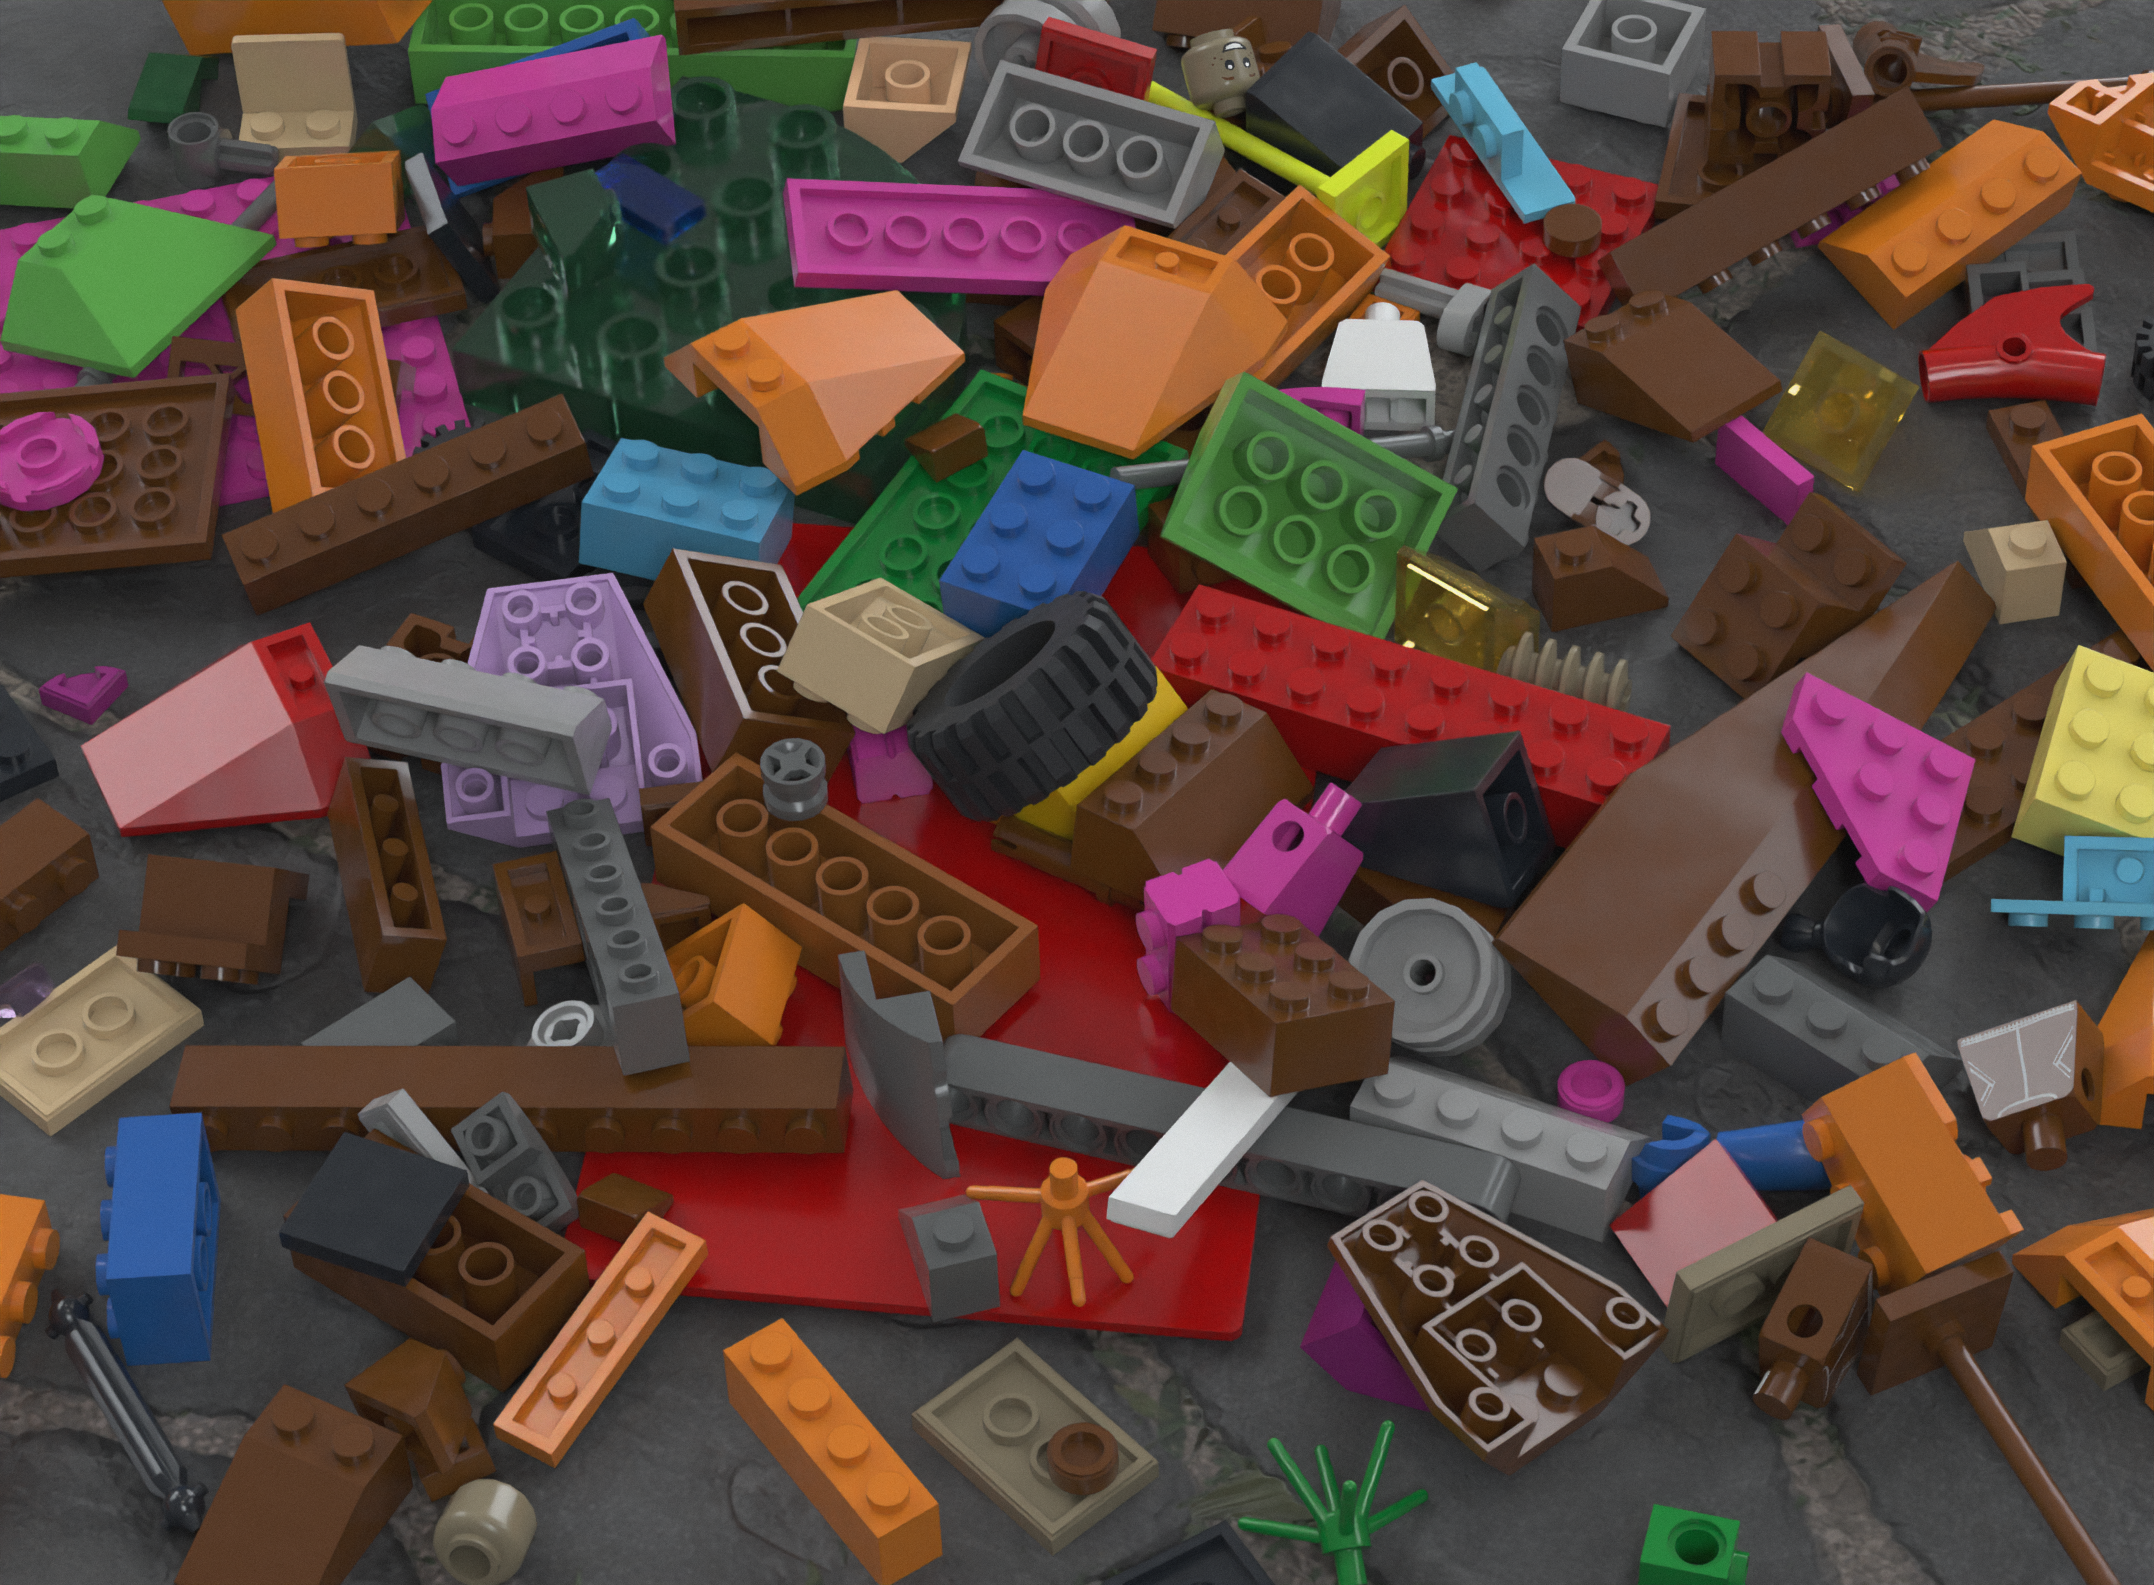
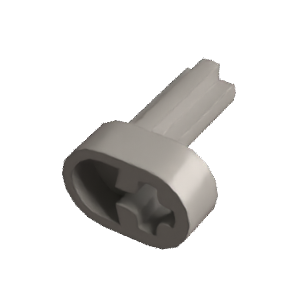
[1374,268,1491,356]

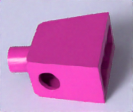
[1223,782,1363,937]

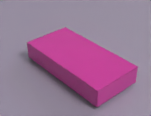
[1715,415,1814,525]

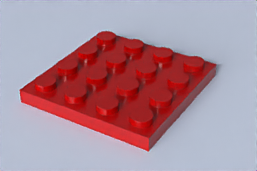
[1372,135,1659,333]

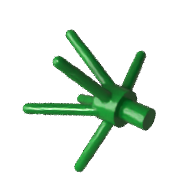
[1238,1420,1429,1585]

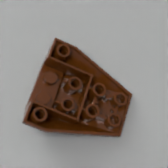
[1327,1180,1669,1476]

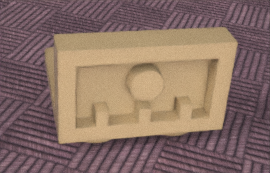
[231,33,358,164]

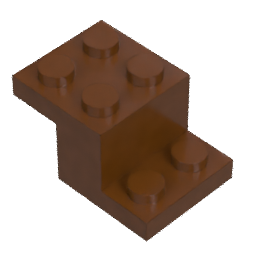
[1671,492,1907,699]
[116,854,310,985]

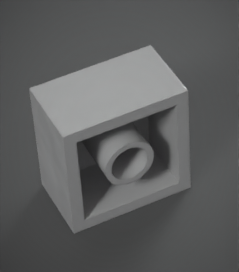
[1560,0,1706,128]

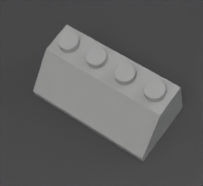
[958,60,1225,229]
[324,645,612,795]
[1350,1056,1652,1243]

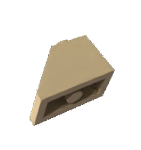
[1963,520,2067,624]

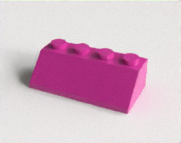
[431,35,676,186]

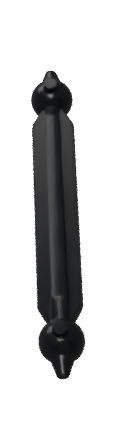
[45,1289,209,1535]

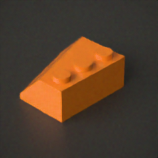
[1801,1052,2024,1297]

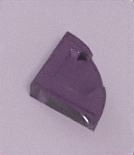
[0,962,55,1018]

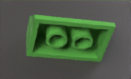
[0,115,141,209]

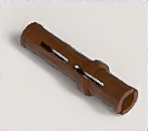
[991,815,1145,912]

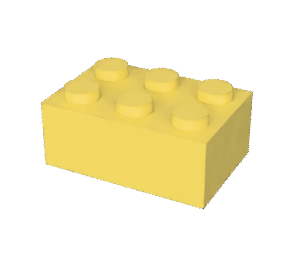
[2011,645,2154,856]

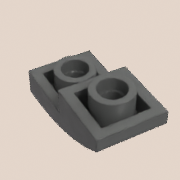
[451,1091,579,1234]

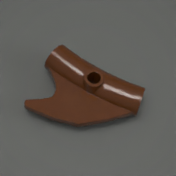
[1853,21,1985,97]

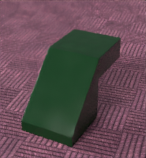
[128,52,219,123]

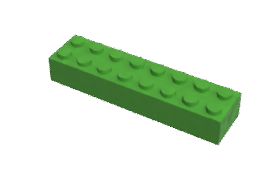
[408,0,860,112]

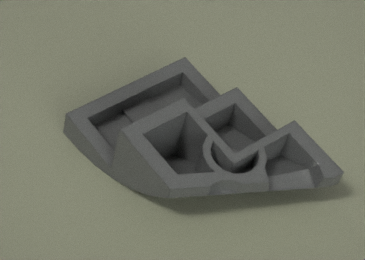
[1961,230,2098,353]
[838,950,960,1179]

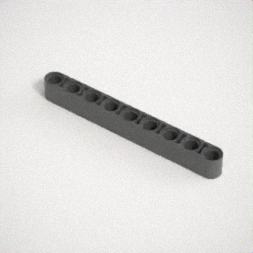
[943,1034,1521,1224]

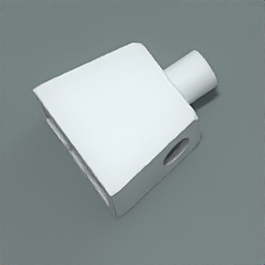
[1321,302,1436,431]

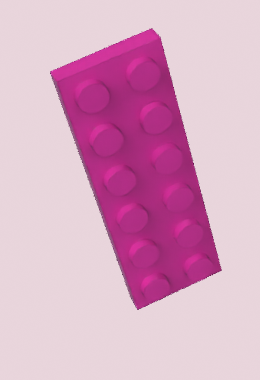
[783,178,1136,296]

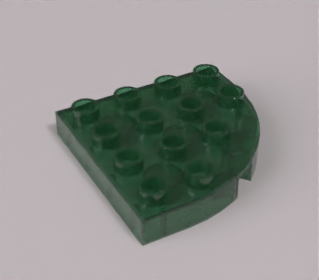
[452,76,970,524]

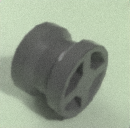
[760,738,828,821]

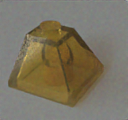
[1762,330,1919,493]

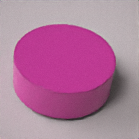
[1557,1060,1625,1123]

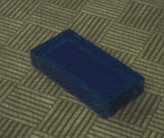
[582,153,707,245]

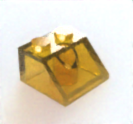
[1395,545,1540,673]

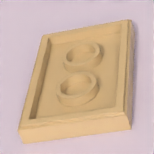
[0,945,204,1137]

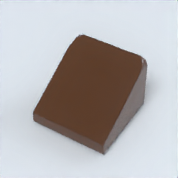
[904,413,988,483]
[577,1173,674,1243]

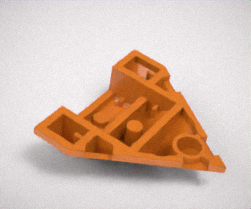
[2048,72,2154,213]

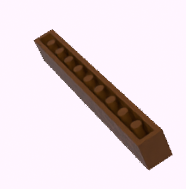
[169,1045,853,1154]

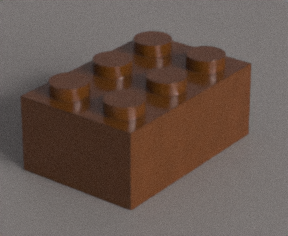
[1171,914,1395,1097]

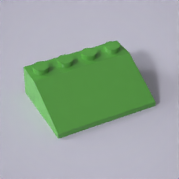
[1160,371,1458,640]

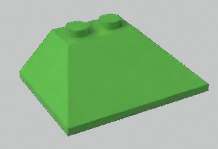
[0,195,277,378]

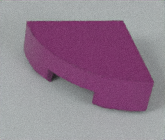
[38,666,129,725]

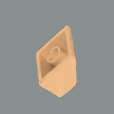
[843,36,972,163]

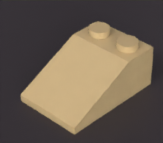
[777,578,986,734]

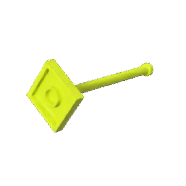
[1148,81,1409,248]

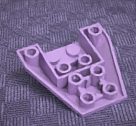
[441,573,702,848]

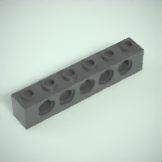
[1436,263,1581,573]
[546,798,690,1076]

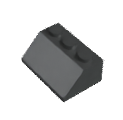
[1721,955,1963,1104]

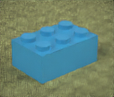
[579,438,795,581]

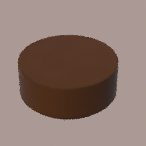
[1543,204,1602,257]
[1047,1422,1119,1495]

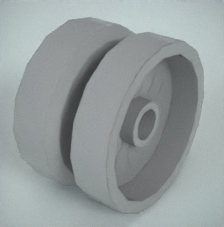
[974,0,1121,85]
[1349,898,1511,1057]

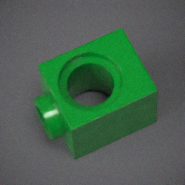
[1638,1504,1750,1585]

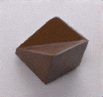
[640,883,712,952]

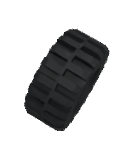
[907,591,1158,822]

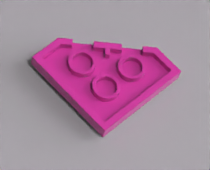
[1781,672,1975,913]

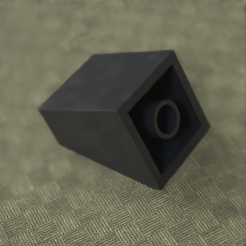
[1246,31,1426,198]
[1341,731,1557,908]

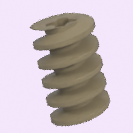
[1496,631,1632,713]

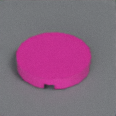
[0,412,104,511]

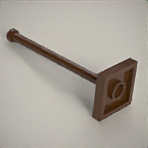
[1817,24,2154,131]
[1857,1250,2122,1585]

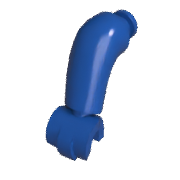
[1632,1115,1832,1199]

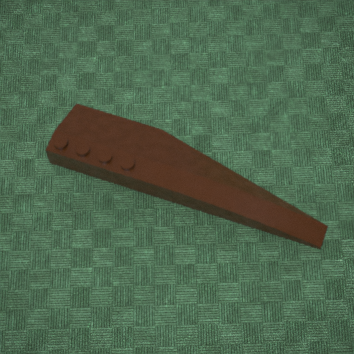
[1491,560,1997,1087]

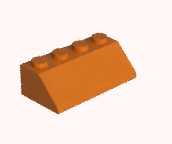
[1818,119,2082,330]
[236,278,406,513]

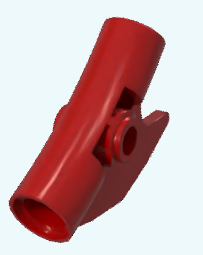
[1918,284,2107,406]

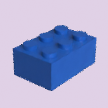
[939,450,1139,639]
[96,1113,221,1366]

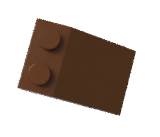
[1563,290,1783,443]
[174,1384,414,1585]

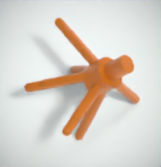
[966,1157,1134,1307]

